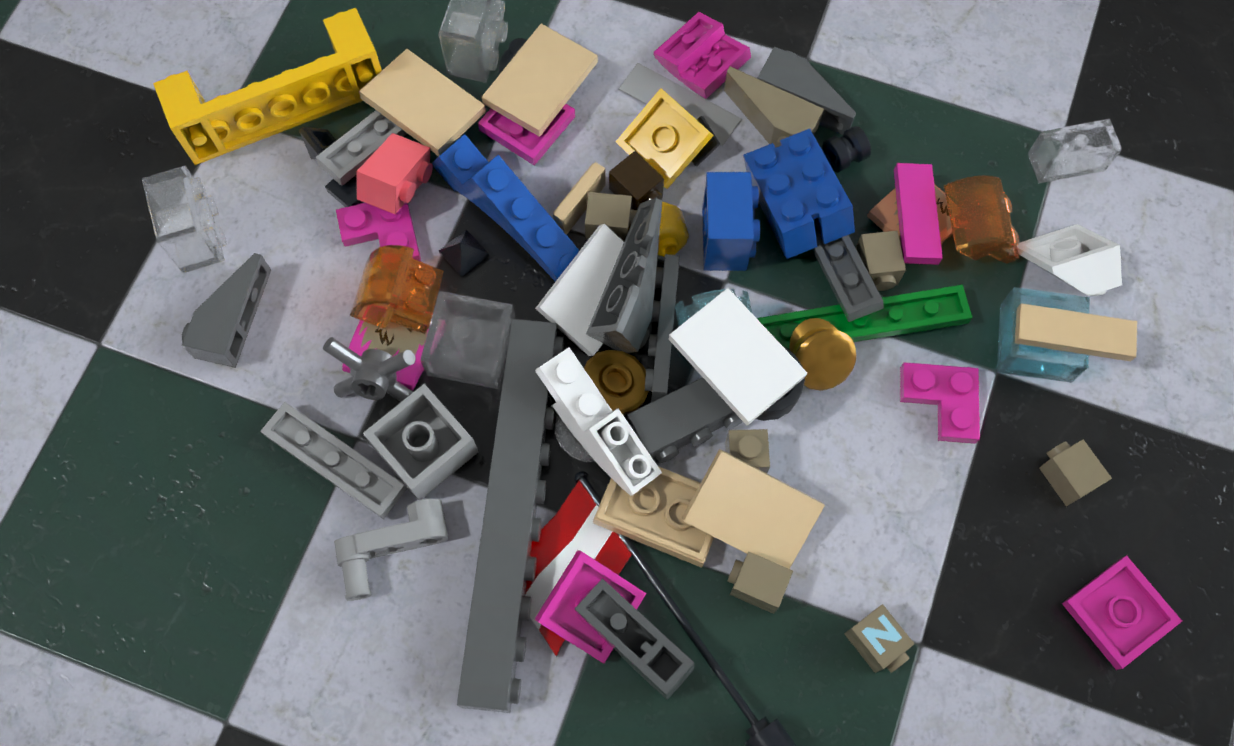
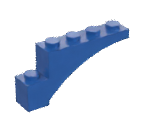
[432,134,580,282]

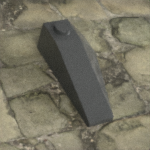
[586,198,662,353]

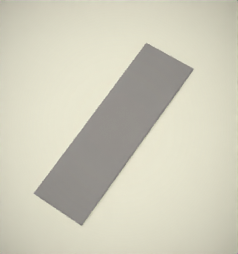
[619,63,742,146]

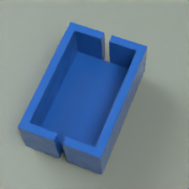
[743,128,855,259]

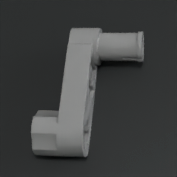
[334,498,448,601]

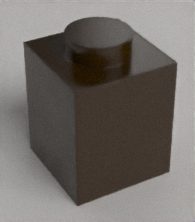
[609,151,664,210]

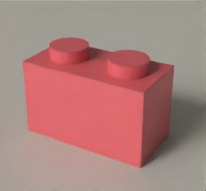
[357,133,433,214]

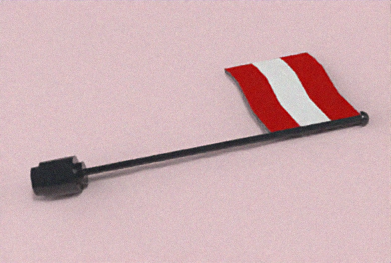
[525,471,797,746]

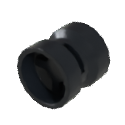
[822,126,871,173]

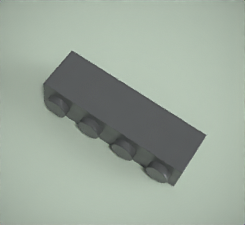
[627,377,778,463]

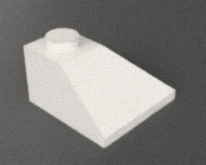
[1013,224,1122,296]

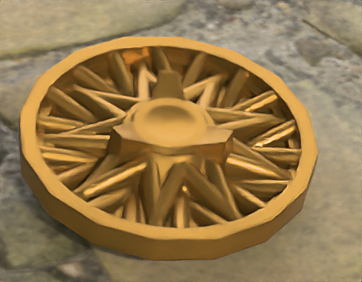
[584,350,649,415]

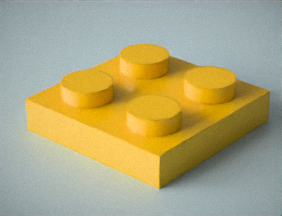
[615,88,714,189]

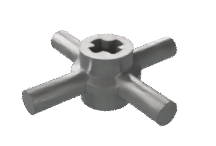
[323,337,416,402]

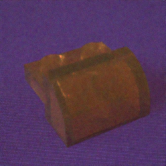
[944,175,1019,264]
[350,245,444,334]

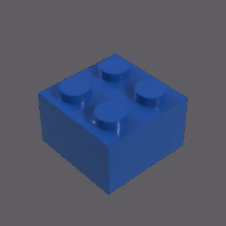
[702,172,760,271]

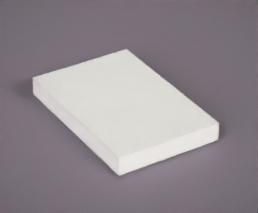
[535,224,624,356]
[669,288,807,426]

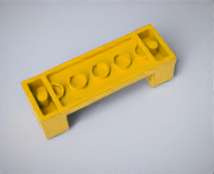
[153,8,382,165]

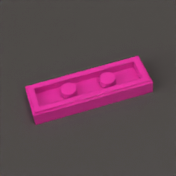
[894,163,943,265]

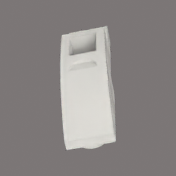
[535,347,662,496]

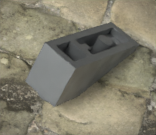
[757,47,856,135]
[181,253,271,368]
[575,578,694,700]

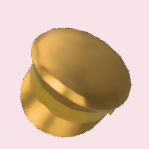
[790,318,856,391]

